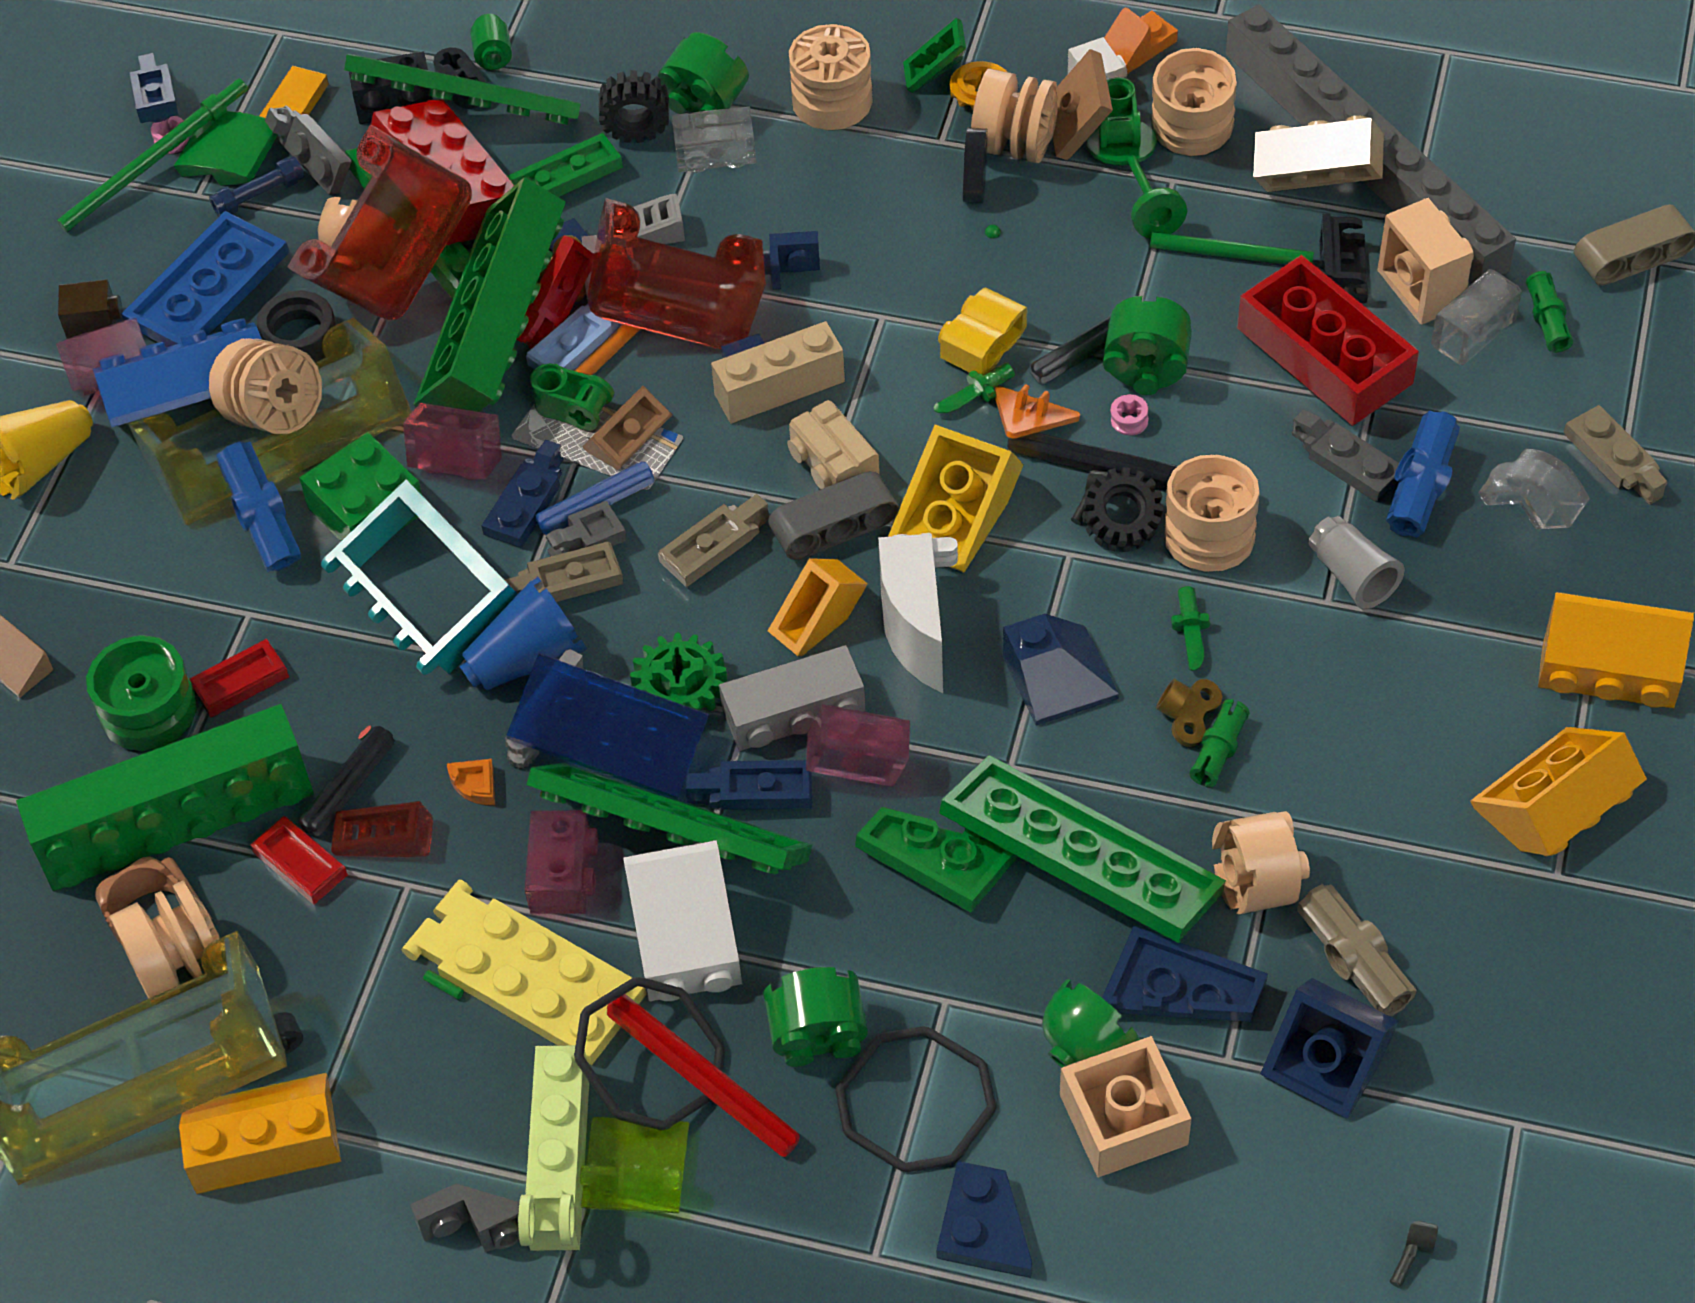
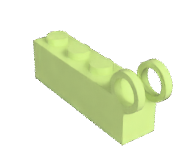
[518,1045,589,1251]

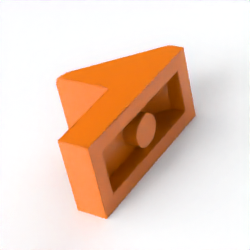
[1104,7,1178,74]

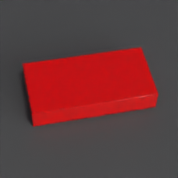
[189,639,289,718]
[250,816,348,905]

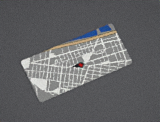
[512,403,683,490]

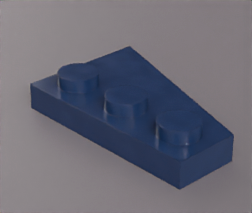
[1102,926,1268,1022]

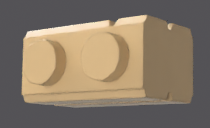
[787,400,880,489]

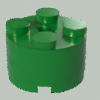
[658,32,749,126]
[1103,296,1192,395]
[763,967,868,1067]

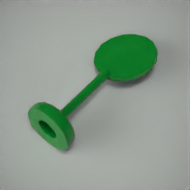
[1086,121,1188,239]

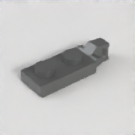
[265,106,352,195]
[1292,409,1399,501]

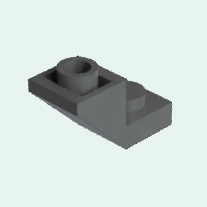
[410,1183,520,1253]

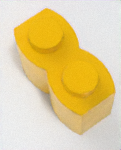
[938,287,1027,376]

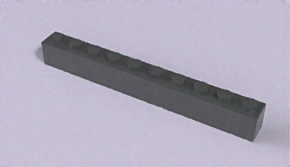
[1226,4,1516,290]

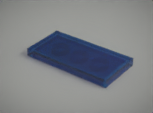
[506,653,709,800]

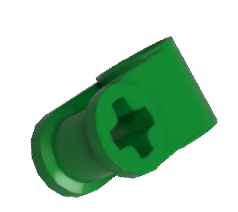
[1099,77,1141,149]
[530,363,615,431]

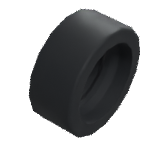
[257,290,338,364]

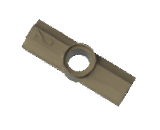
[1297,884,1416,1017]

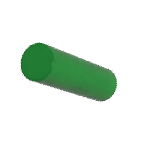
[423,970,464,1000]

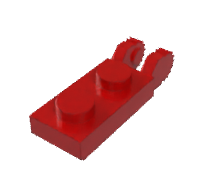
[517,235,597,349]

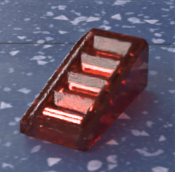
[331,801,433,857]

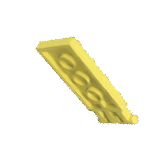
[401,880,647,1066]

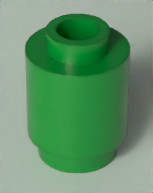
[470,14,512,70]

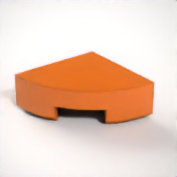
[447,759,495,805]

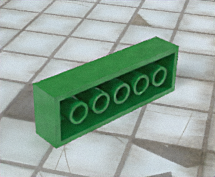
[413,177,566,429]
[16,704,314,891]

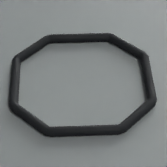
[574,977,725,1130]
[835,1026,996,1172]

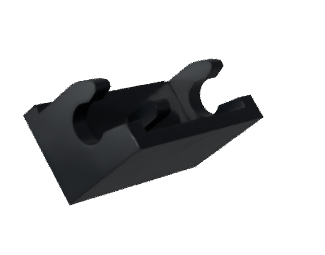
[1319,214,1368,303]

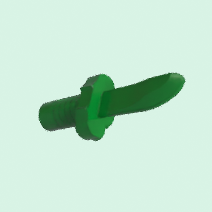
[933,363,1015,414]
[1171,586,1210,671]

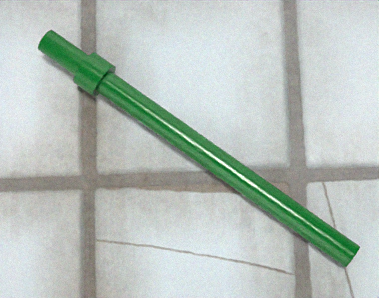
[57,78,249,232]

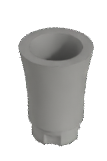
[1309,516,1405,609]

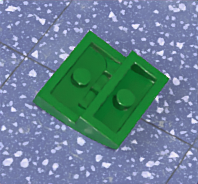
[174,111,278,186]

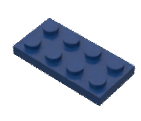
[121,211,290,347]

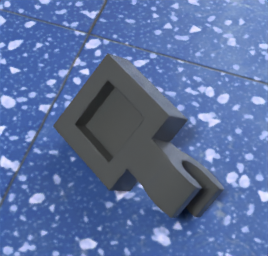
[546,500,626,557]

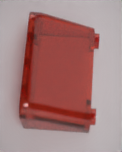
[287,124,472,320]
[588,198,766,349]

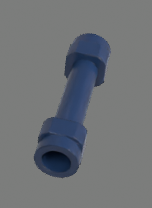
[209,156,305,217]

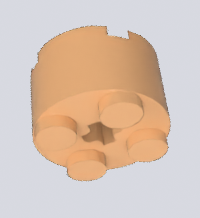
[1212,811,1310,914]

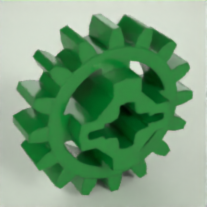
[630,632,728,724]

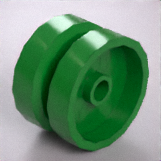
[86,635,197,751]

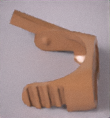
[95,857,212,943]

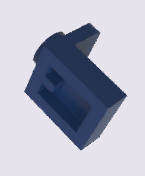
[762,231,820,290]

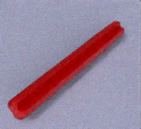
[606,994,800,1157]

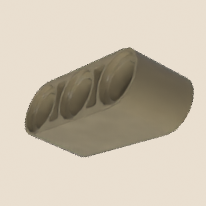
[1574,204,1695,285]

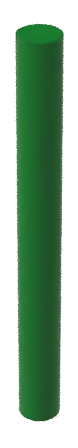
[1150,232,1314,265]

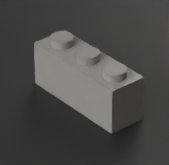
[719,645,866,751]

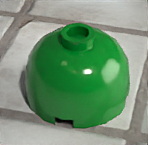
[1042,979,1140,1068]

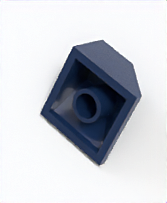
[1003,613,1119,726]

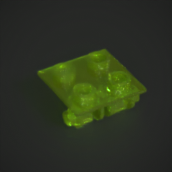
[580,1117,689,1214]

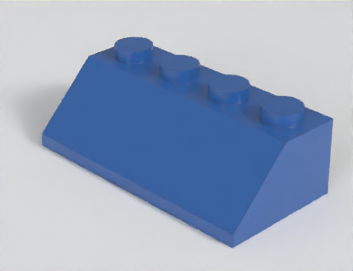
[93,318,262,428]

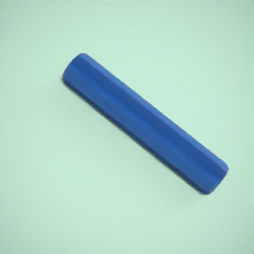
[536,461,654,536]

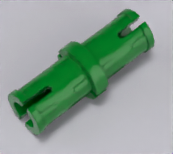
[1525,271,1574,353]
[1189,699,1250,787]

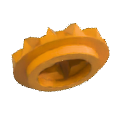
[950,61,1007,110]

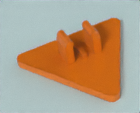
[994,384,1080,439]

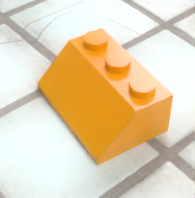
[1538,592,1694,708]
[1470,727,1647,856]
[179,1073,341,1194]

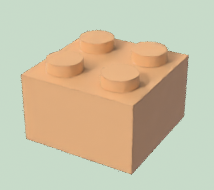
[1377,198,1474,325]
[1060,1036,1191,1178]

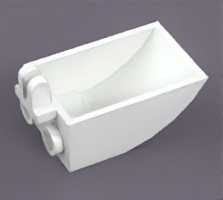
[878,533,958,693]

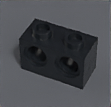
[349,51,434,124]

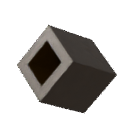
[58,279,123,342]

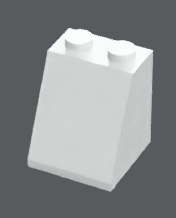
[623,840,742,1001]

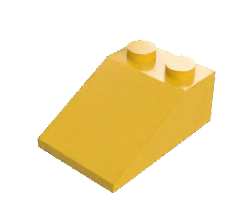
[888,425,1024,573]

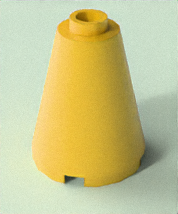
[0,400,93,500]

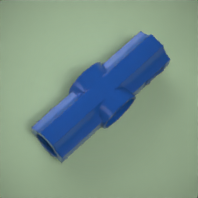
[1386,411,1460,538]
[216,442,301,572]

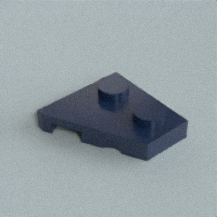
[936,1161,1032,1278]

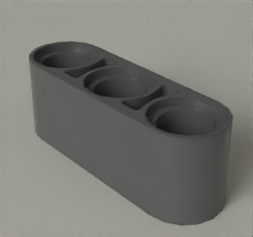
[768,471,899,560]

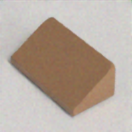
[582,386,672,470]
[0,615,53,698]

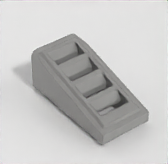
[599,193,685,250]

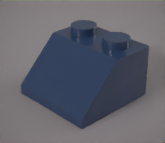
[1260,978,1399,1118]

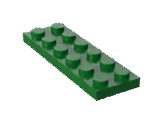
[939,755,1226,943]
[526,763,813,874]

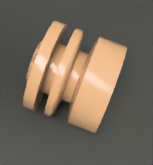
[789,24,873,130]
[1151,48,1237,156]
[971,69,1057,163]
[209,339,322,434]
[1164,455,1259,572]
[109,881,226,1005]

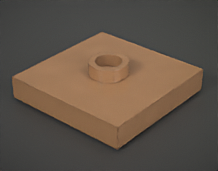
[1052,49,1113,160]

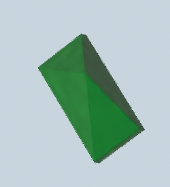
[903,17,966,93]

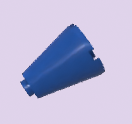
[460,577,587,690]

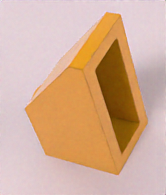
[768,558,868,656]

